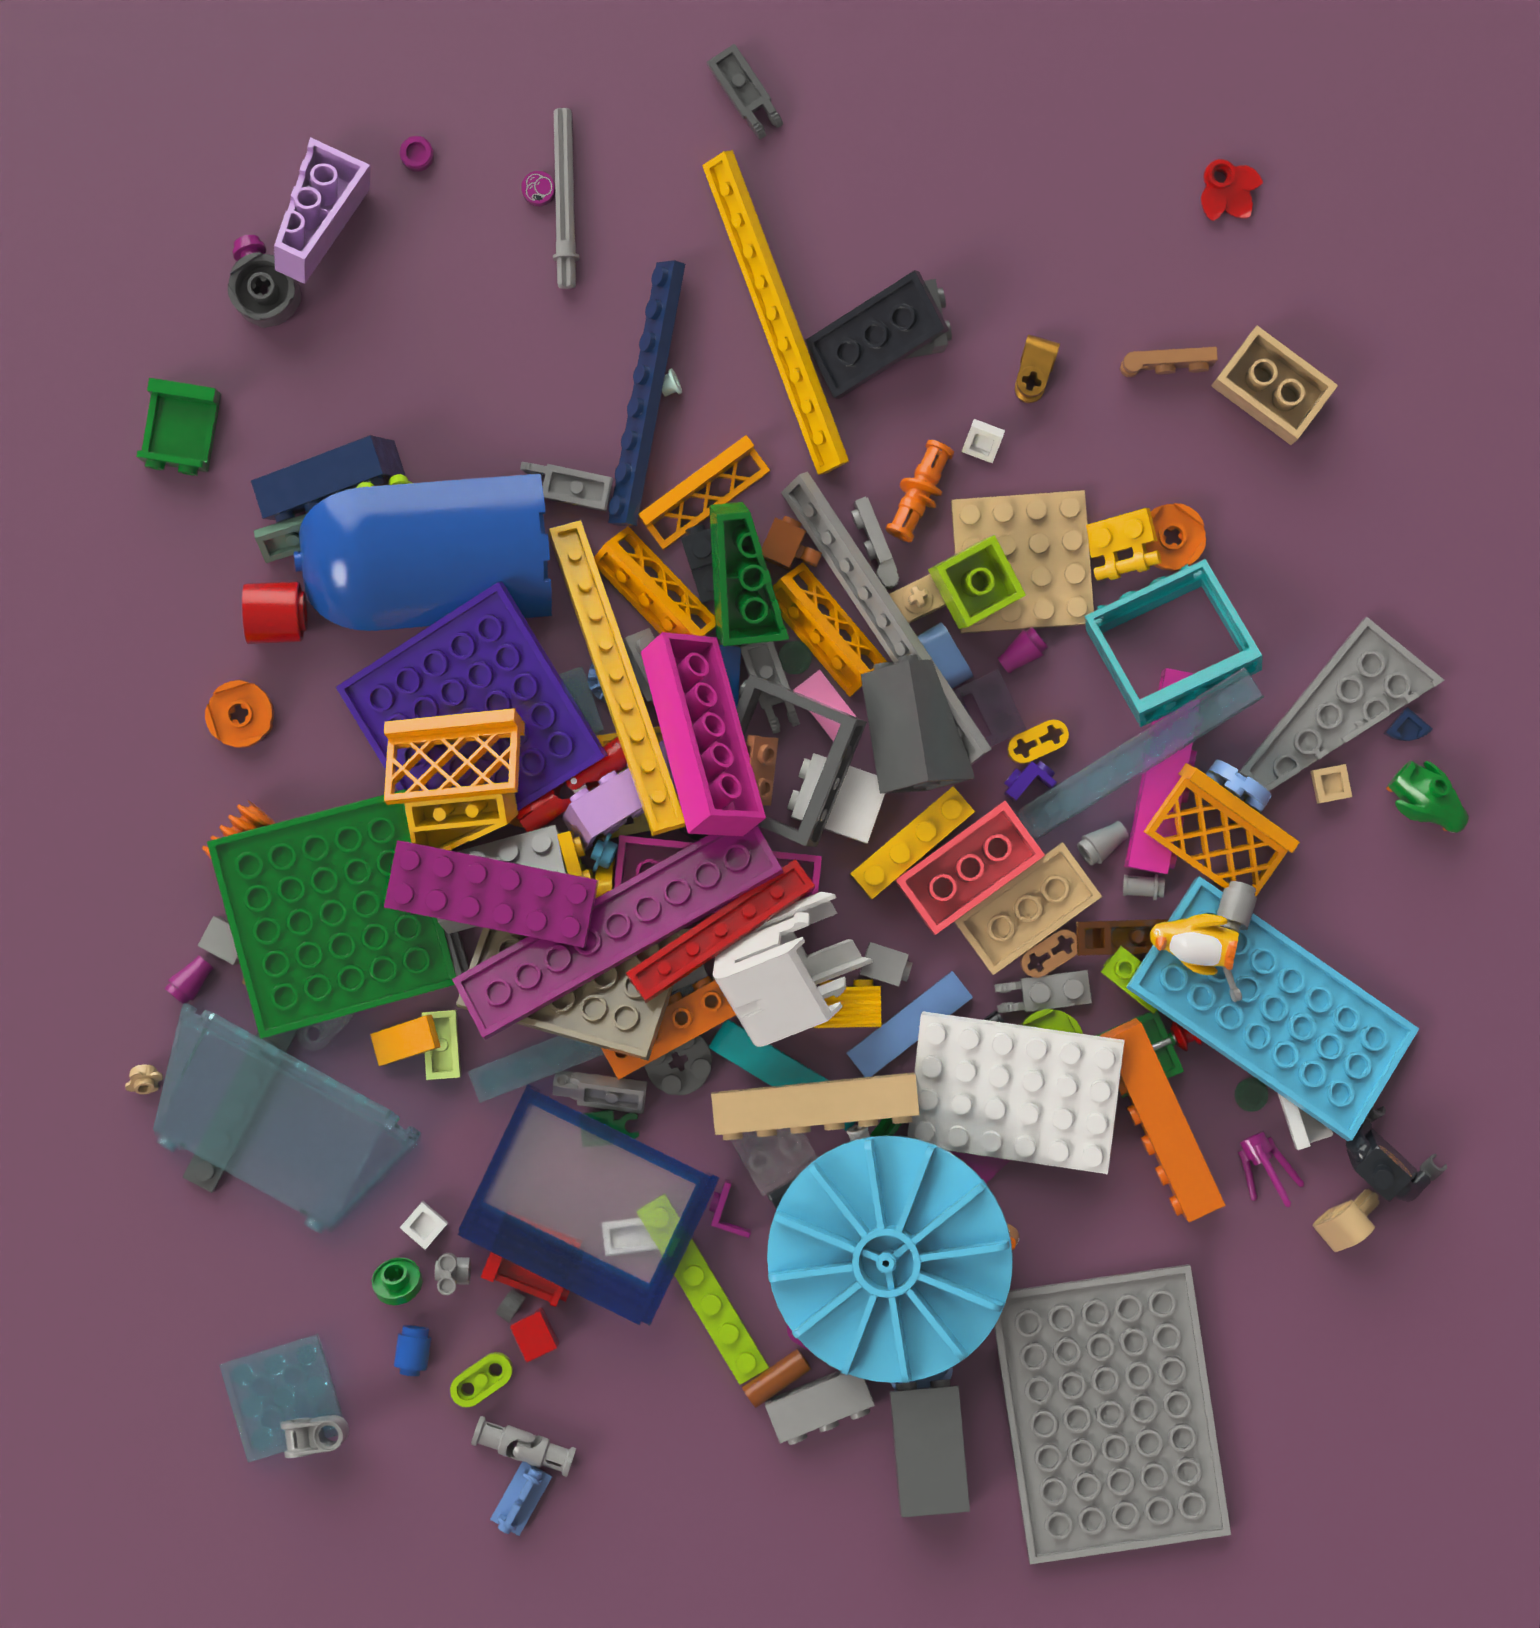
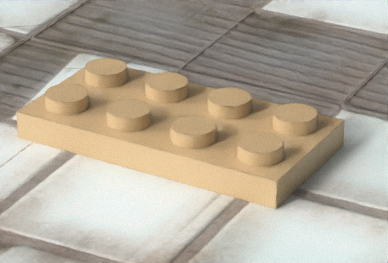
[954,842,1102,975]

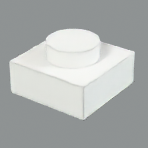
[961,419,1005,464]
[400,1201,448,1249]

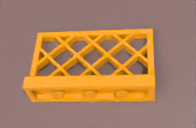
[384,708,525,805]
[1143,763,1300,896]

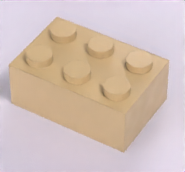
[1211,326,1338,445]

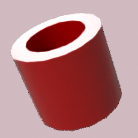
[242,581,308,644]

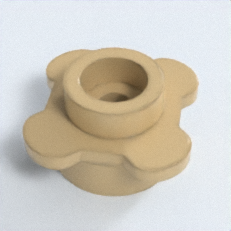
[125,1064,163,1094]

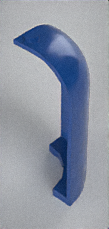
[294,474,552,631]

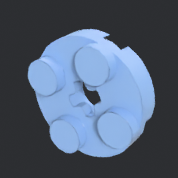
[1206,759,1271,813]

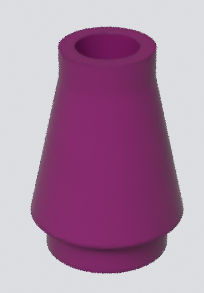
[997,627,1049,674]
[164,955,214,1006]

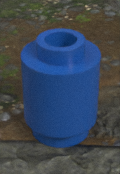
[394,1325,432,1376]

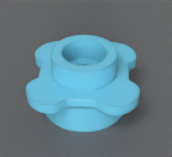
[590,833,618,871]

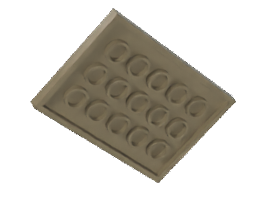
[456,927,689,1061]

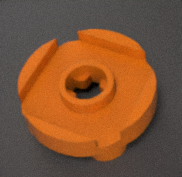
[1145,503,1206,571]
[205,680,274,748]

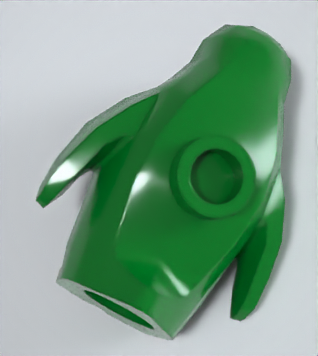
[1386,760,1469,833]

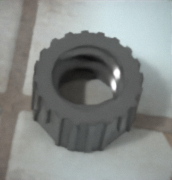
[496,1289,526,1323]

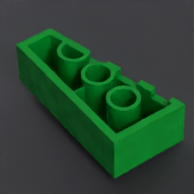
[709,502,790,646]

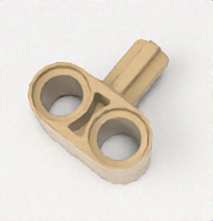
[889,574,946,624]
[1312,1189,1379,1252]

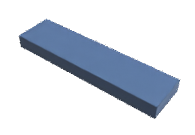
[846,971,973,1077]

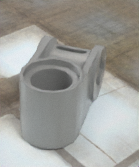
[280,1415,349,1458]

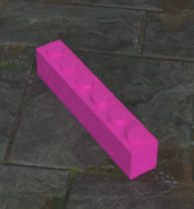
[1124,668,1208,875]

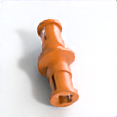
[885,440,954,542]

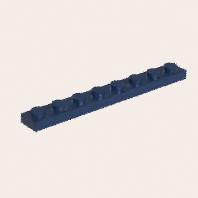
[608,260,686,526]

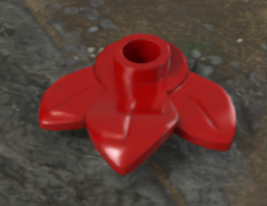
[1200,159,1263,221]

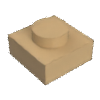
[1311,764,1352,804]

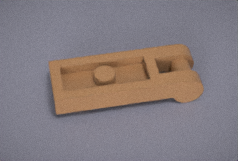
[1120,347,1218,377]

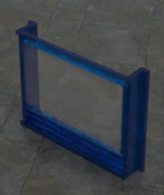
[458,1084,720,1326]

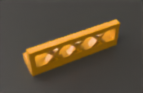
[638,435,770,550]
[594,526,716,636]
[772,563,887,697]

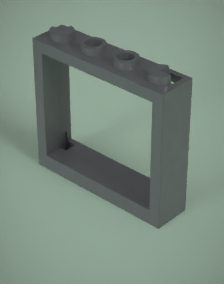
[736,675,867,847]

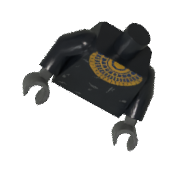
[1346,1106,1447,1202]

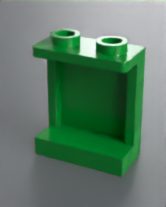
[136,377,221,476]

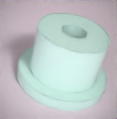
[662,368,682,397]

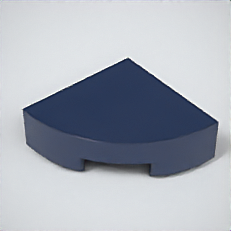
[1384,707,1433,741]

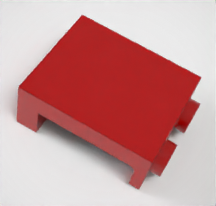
[480,1211,586,1307]

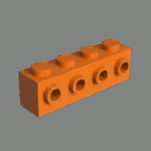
[601,975,736,1080]

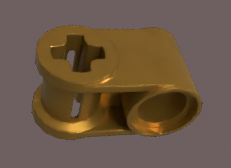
[1015,334,1060,403]

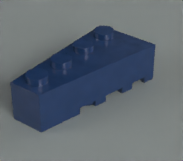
[251,435,406,523]

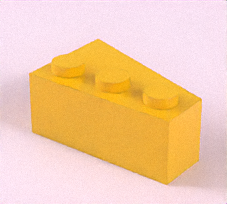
[404,782,518,850]

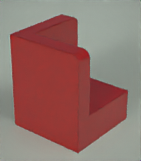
[510,1308,560,1363]

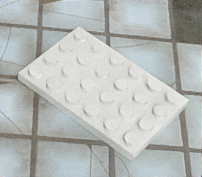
[908,1011,1125,1174]

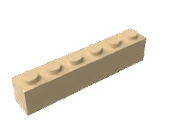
[711,1072,919,1140]

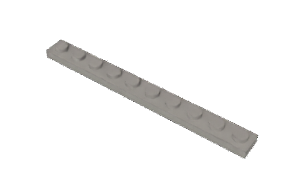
[781,471,992,765]

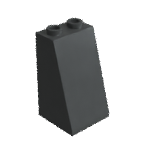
[861,654,975,794]
[890,1379,970,1517]

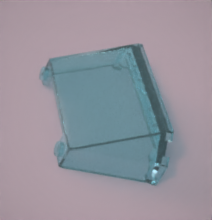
[153,1003,421,1233]

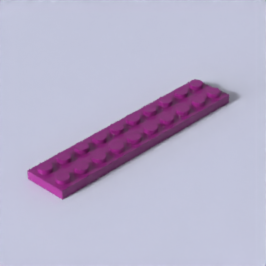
[452,825,784,1040]

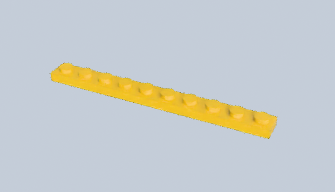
[702,150,849,475]
[549,520,685,836]

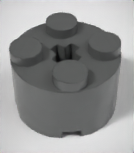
[228,253,301,328]

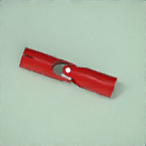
[516,736,627,832]

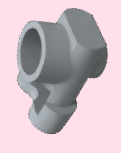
[435,1253,471,1295]

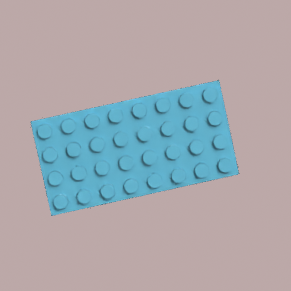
[1126,876,1419,1141]

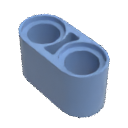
[917,622,973,689]

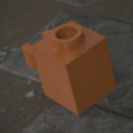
[762,516,822,571]

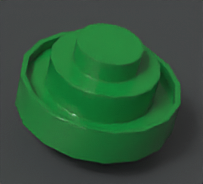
[371,1257,423,1305]

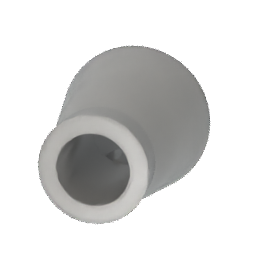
[1077,821,1129,866]

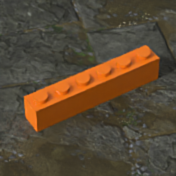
[1100,1018,1226,1223]

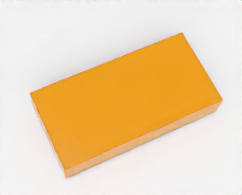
[370,1015,441,1066]

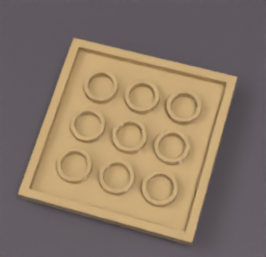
[951,490,1094,634]

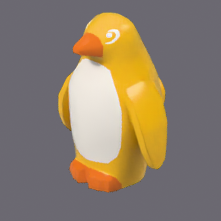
[1150,914,1239,975]

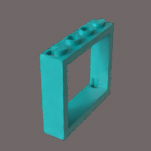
[1085,559,1262,728]

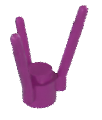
[1237,1131,1304,1208]

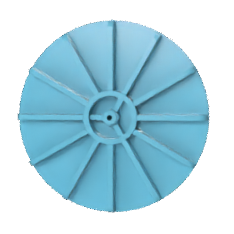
[767,1135,1013,1383]

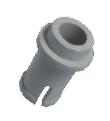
[1123,874,1165,900]

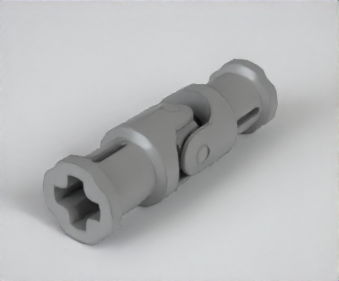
[471,1416,576,1477]

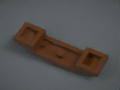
[1076,919,1169,956]

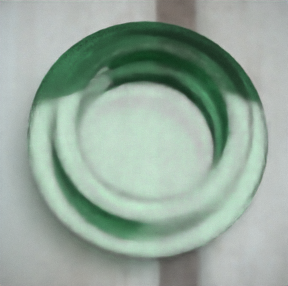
[778,641,812,675]
[1234,1078,1268,1112]

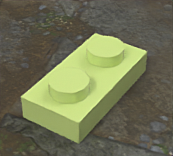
[422,1010,461,1080]

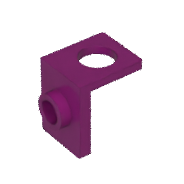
[708,1179,751,1238]

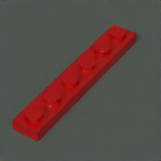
[626,859,815,1003]

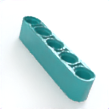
[709,1019,856,1131]

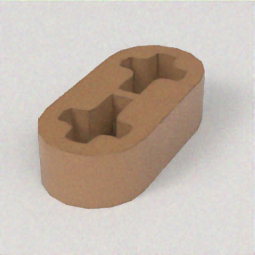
[1020,929,1077,978]

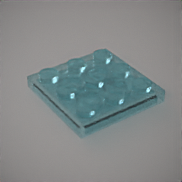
[219,1334,343,1463]

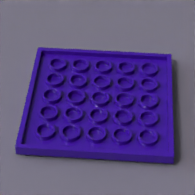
[336,581,608,851]

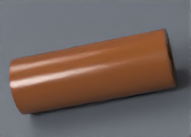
[742,1348,812,1408]

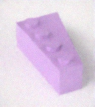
[274,137,370,284]
[562,740,677,851]

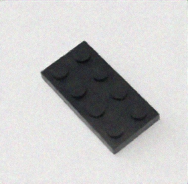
[805,270,949,399]

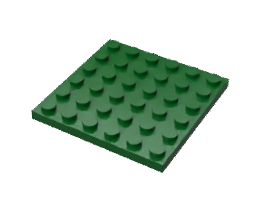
[207,789,456,1039]

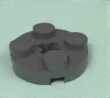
[645,1035,712,1095]

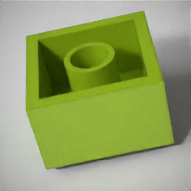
[928,535,1026,629]

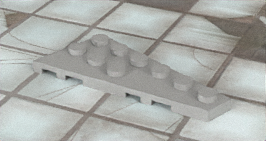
[1238,617,1445,791]

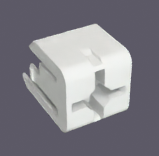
[713,892,873,1047]

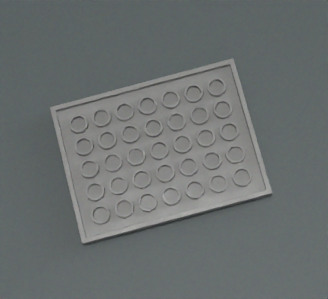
[994,1264,1231,1565]

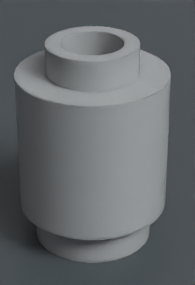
[1216,881,1257,933]

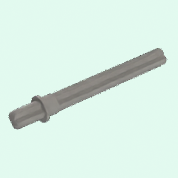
[553,108,579,289]

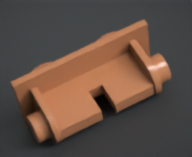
[745,735,779,806]

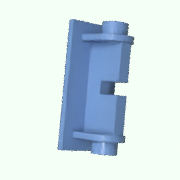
[490,1461,552,1536]

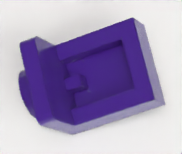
[1004,761,1057,802]

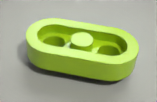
[450,1352,513,1407]

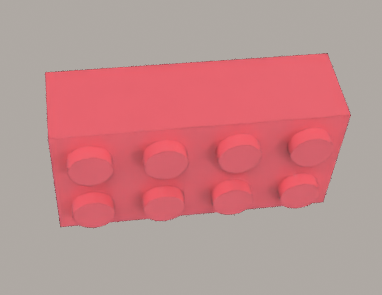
[894,800,1045,935]

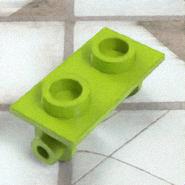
[1101,946,1157,1014]

